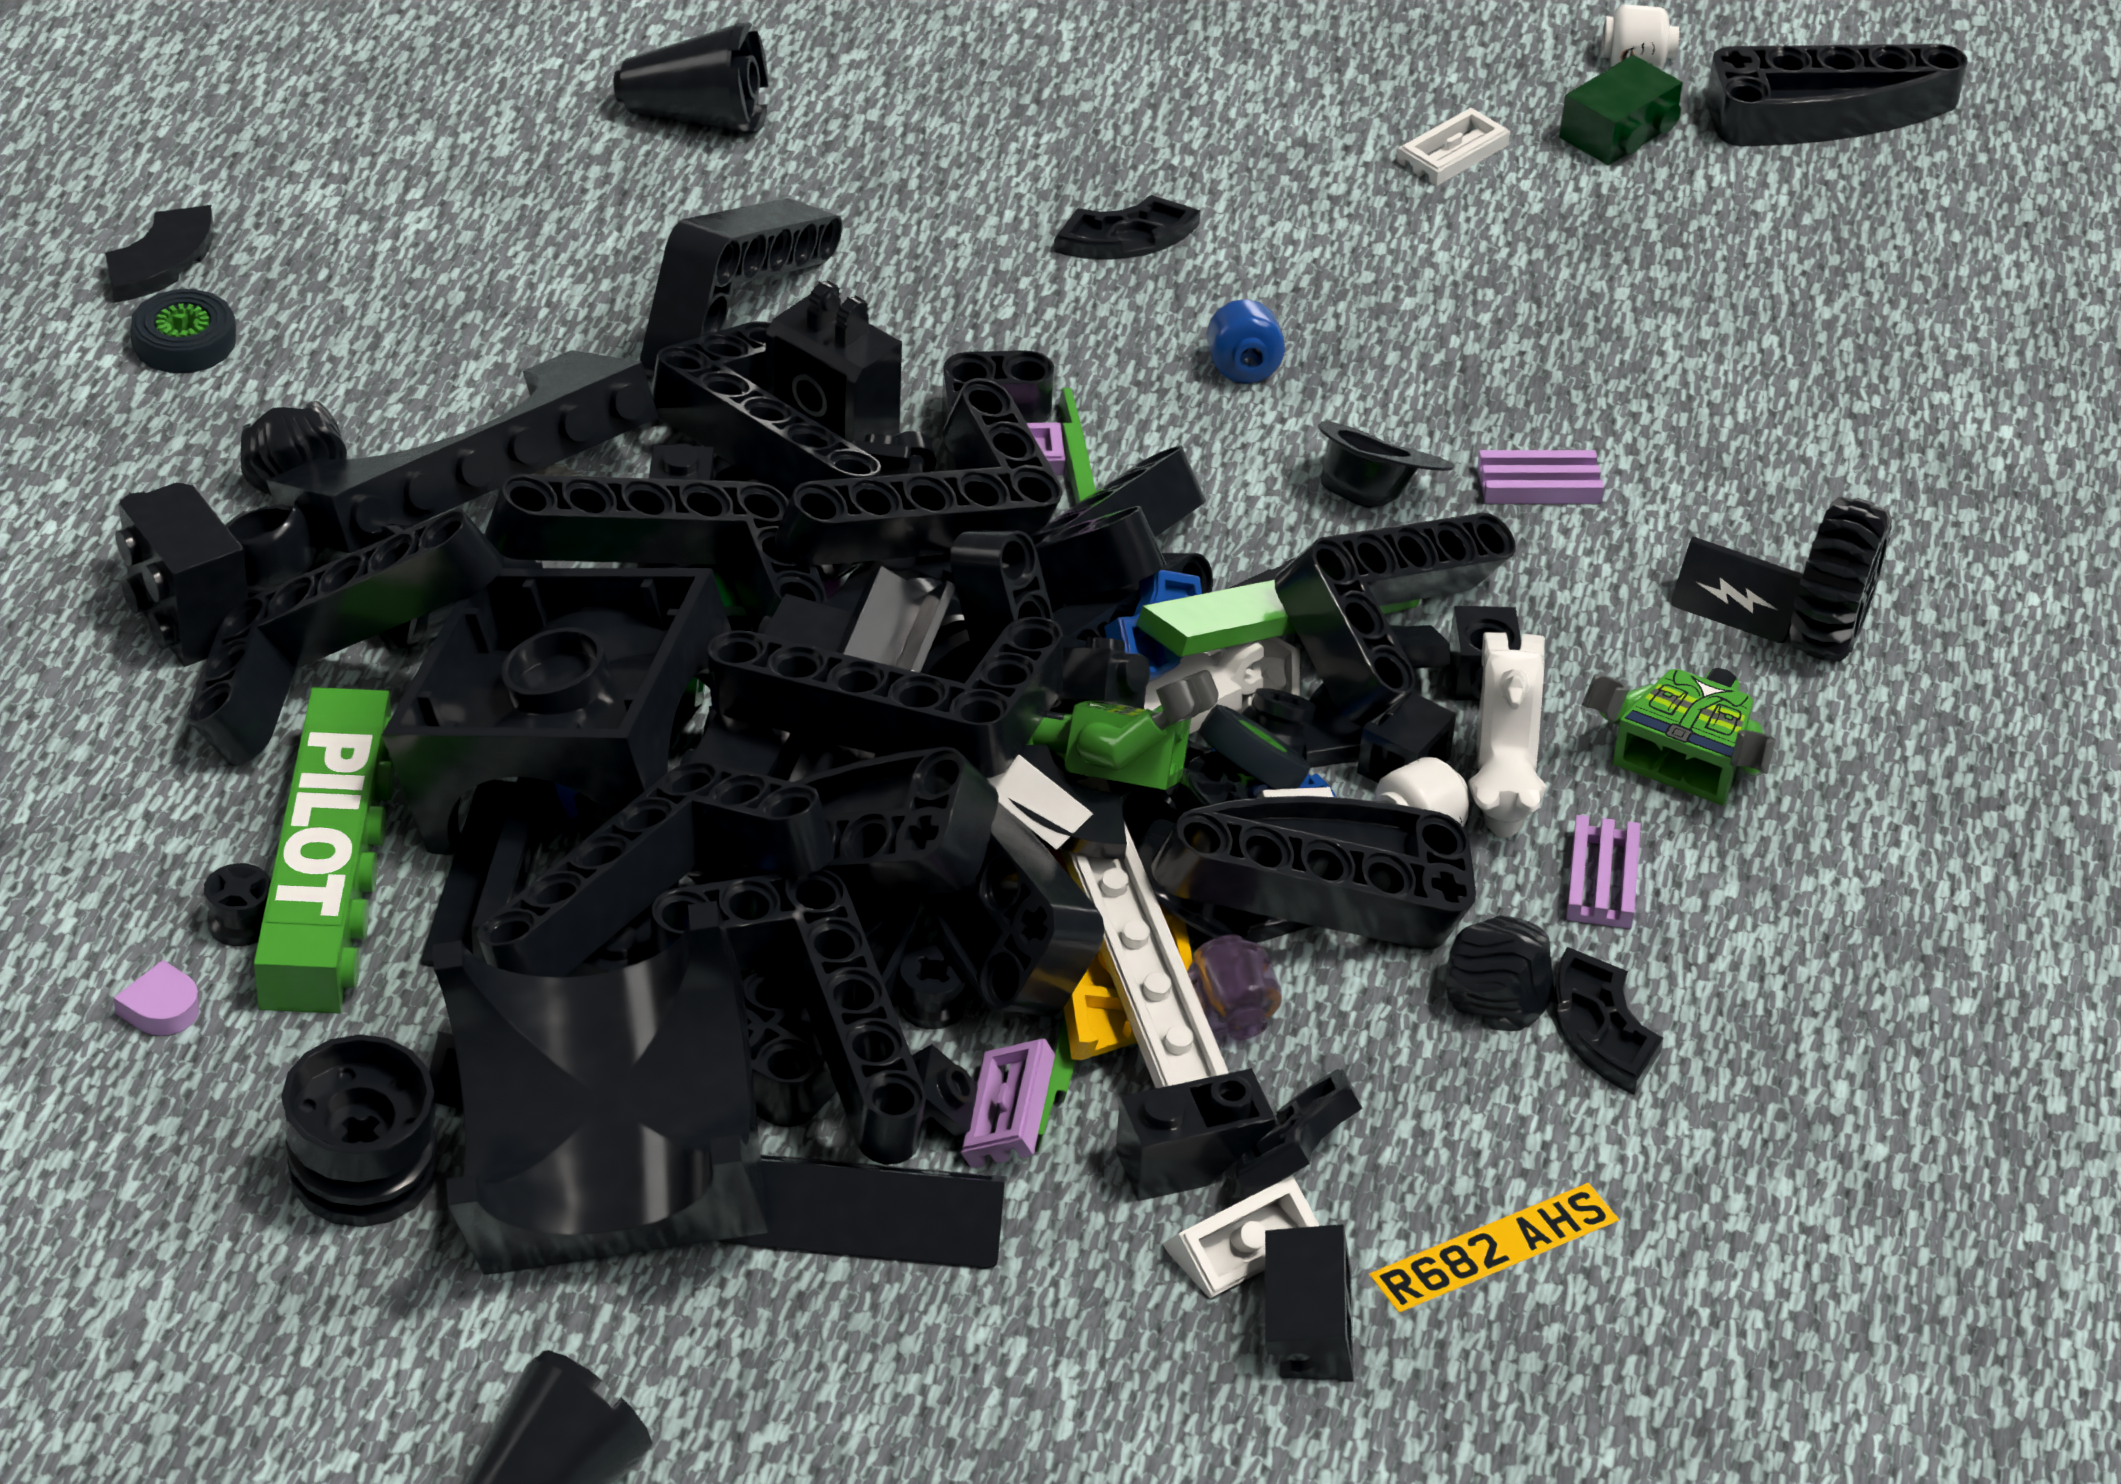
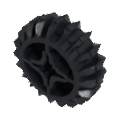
[1789,497,1892,662]

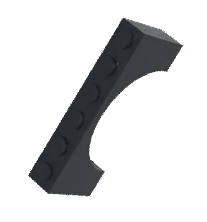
[266,350,659,553]

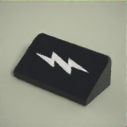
[1671,536,1803,643]

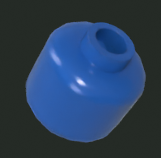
[1206,299,1285,384]

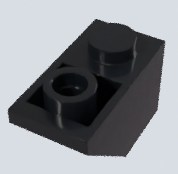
[1116,1068,1276,1201]

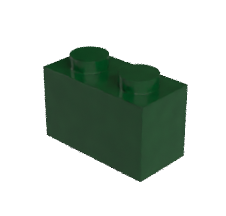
[1559,54,1683,166]

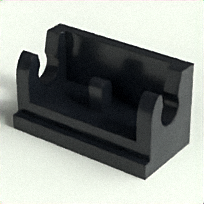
[1265,1224,1354,1382]

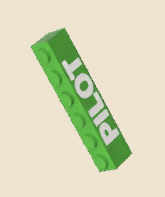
[254,687,394,1014]

